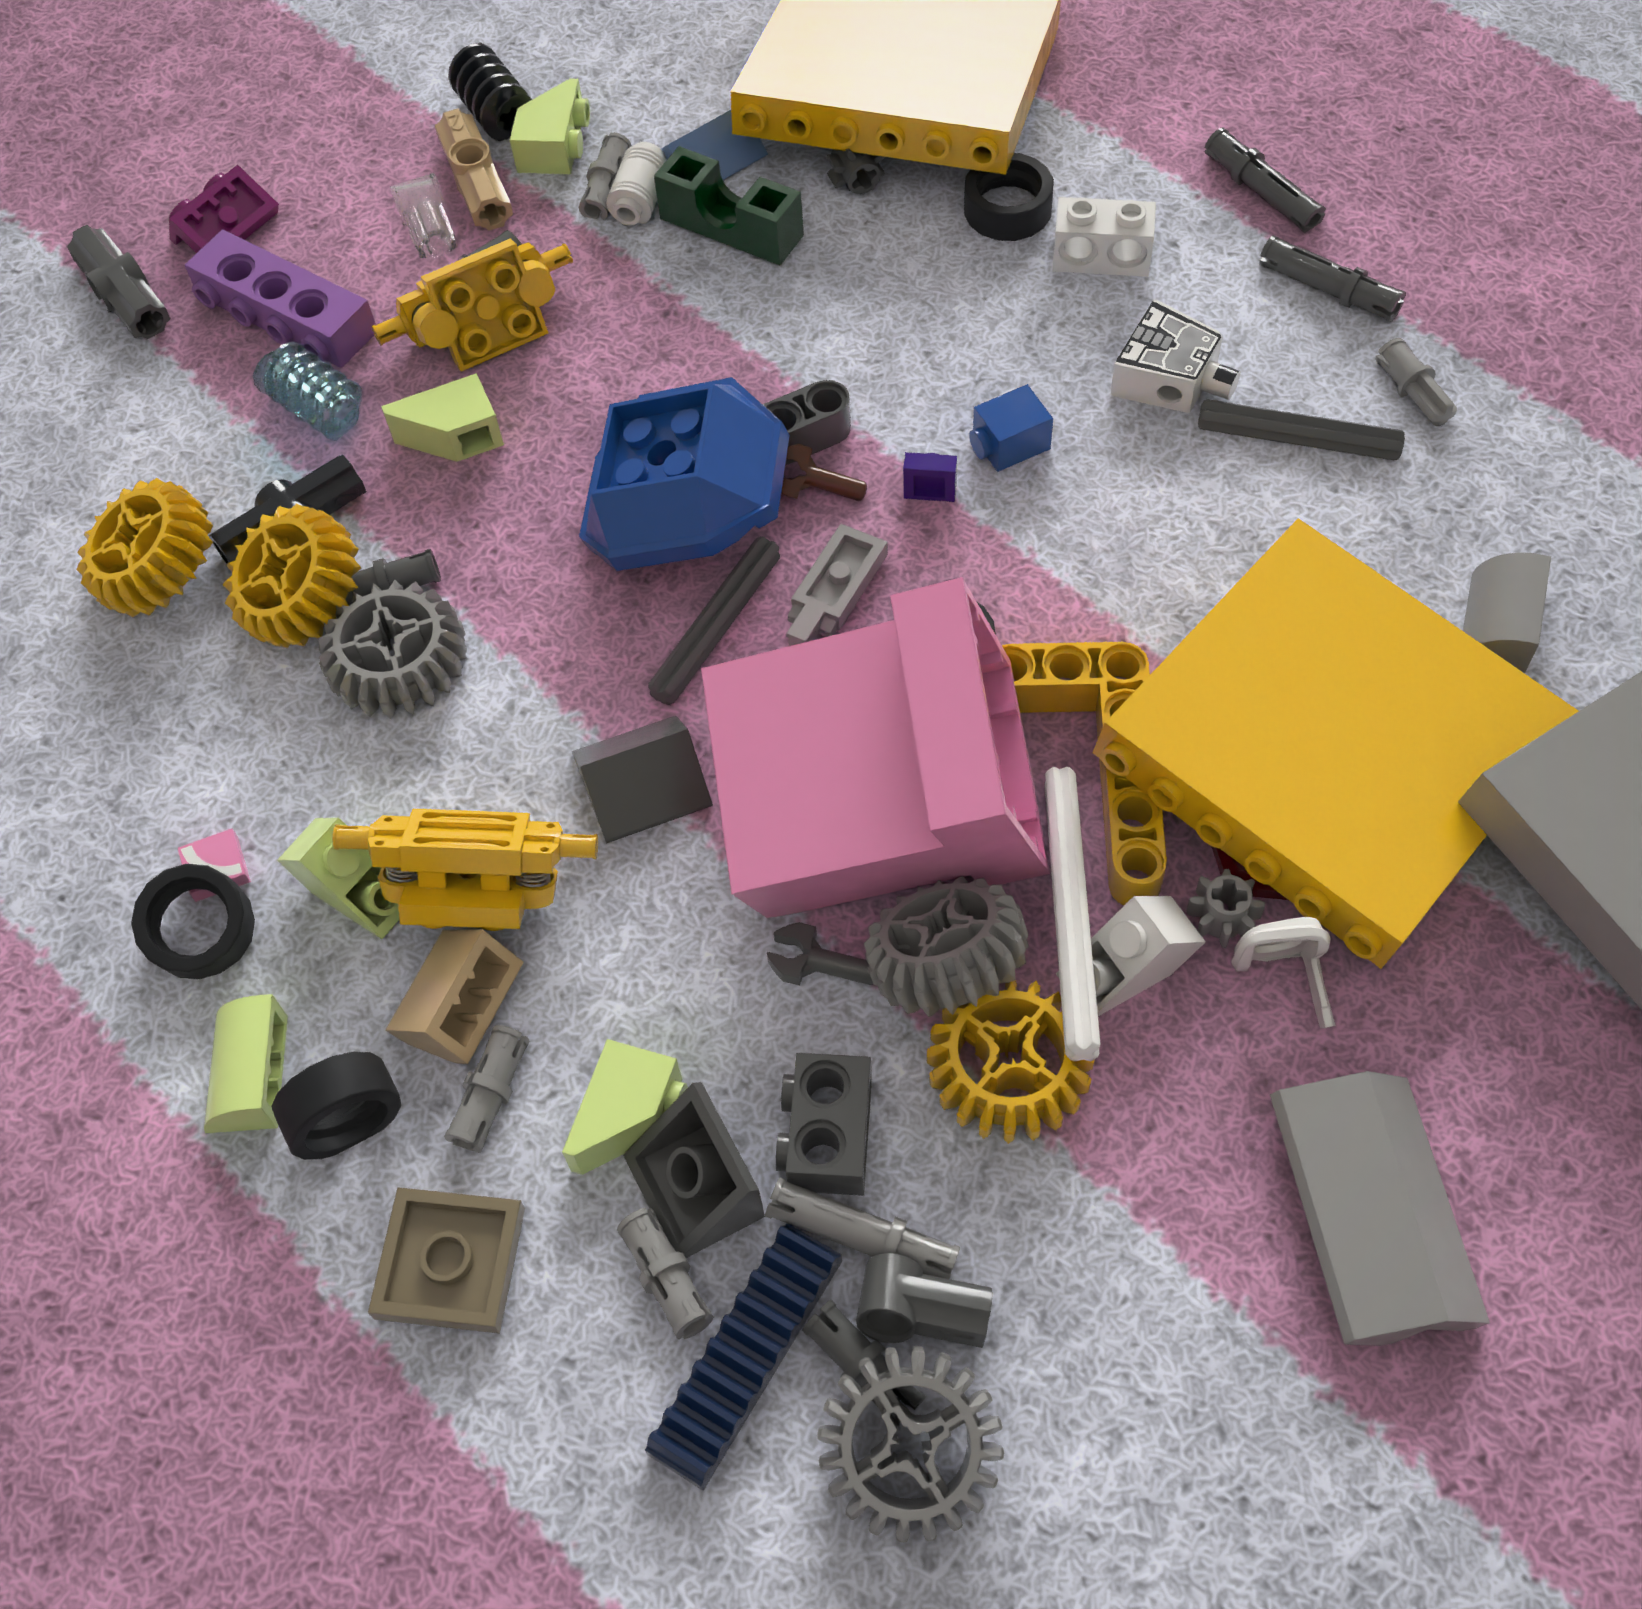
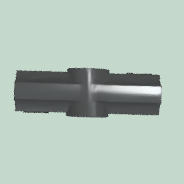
[67,225,171,339]

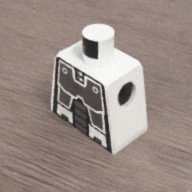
[1110,299,1241,413]

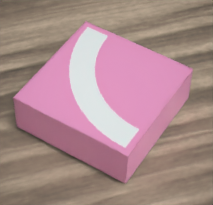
[178,828,251,902]

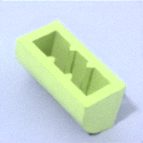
[204,994,288,1133]

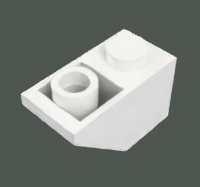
[1056,896,1206,1016]

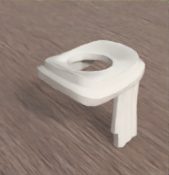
[1231,917,1336,1028]

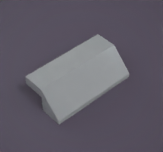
[1270,1071,1490,1346]

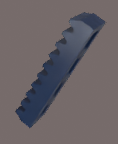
[645,1223,842,1491]

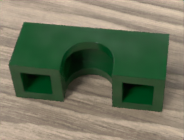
[654,146,804,265]

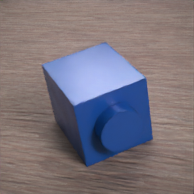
[969,384,1053,472]

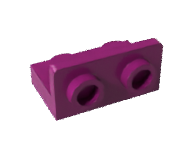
[169,165,279,253]

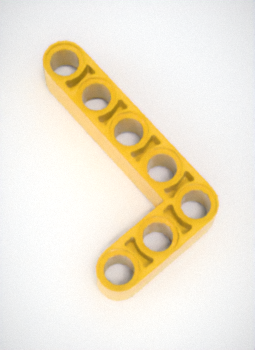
[1002,642,1167,905]

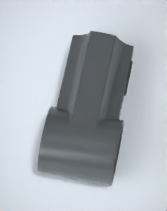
[856,1253,993,1348]

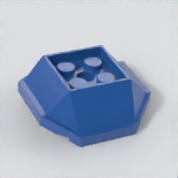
[579,377,790,571]

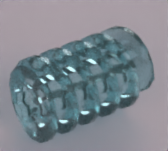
[253,341,362,441]

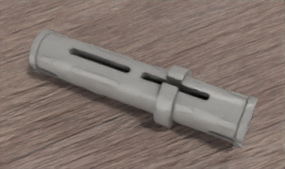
[765,1177,960,1279]

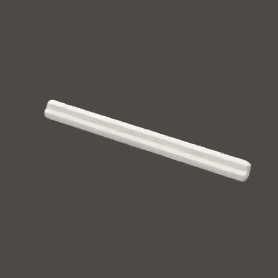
[1044,767,1101,1061]

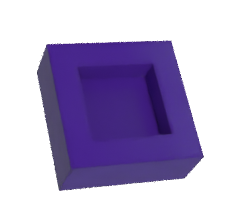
[903,452,957,502]

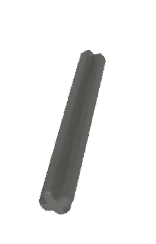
[1198,399,1405,460]
[648,536,780,705]

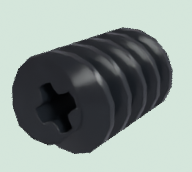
[448,43,532,141]

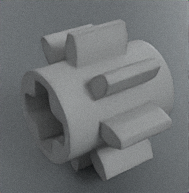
[1186,869,1265,948]

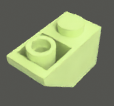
[510,78,590,174]
[381,373,504,462]
[277,818,399,939]

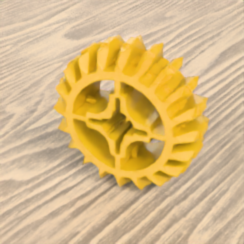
[76,478,213,617]
[223,503,362,648]
[926,980,1095,1144]

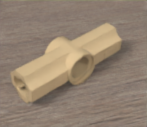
[435,108,513,231]

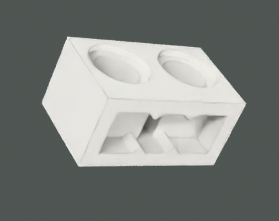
[1052,197,1156,277]

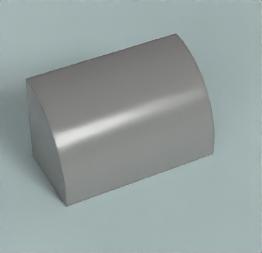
[1463,553,1551,673]

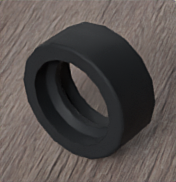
[964,153,1054,241]
[131,864,255,979]
[271,1051,401,1160]

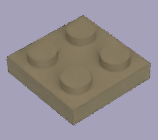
[368,1187,525,1334]

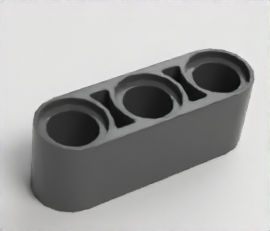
[763,380,851,466]

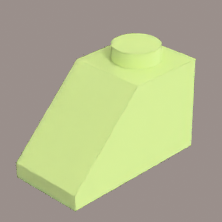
[562,1039,688,1175]

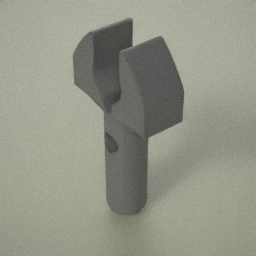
[767,922,874,986]

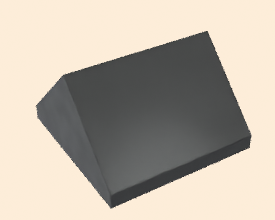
[572,715,713,844]
[623,1082,765,1258]

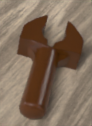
[781,443,867,501]

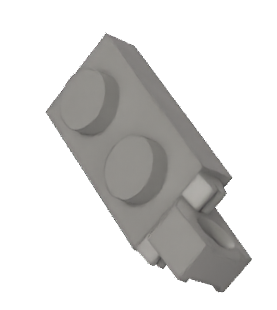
[786,524,888,646]

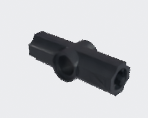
[208,454,367,564]

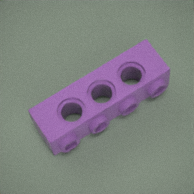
[185,229,376,368]

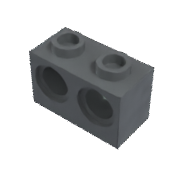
[776,1053,872,1196]

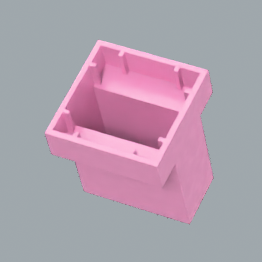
[701,577,1050,918]

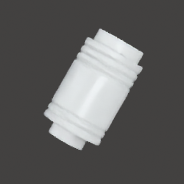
[606,142,666,225]

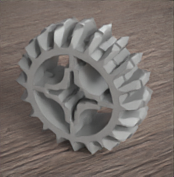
[318,580,467,719]
[864,876,1029,1017]
[817,1346,1004,1542]

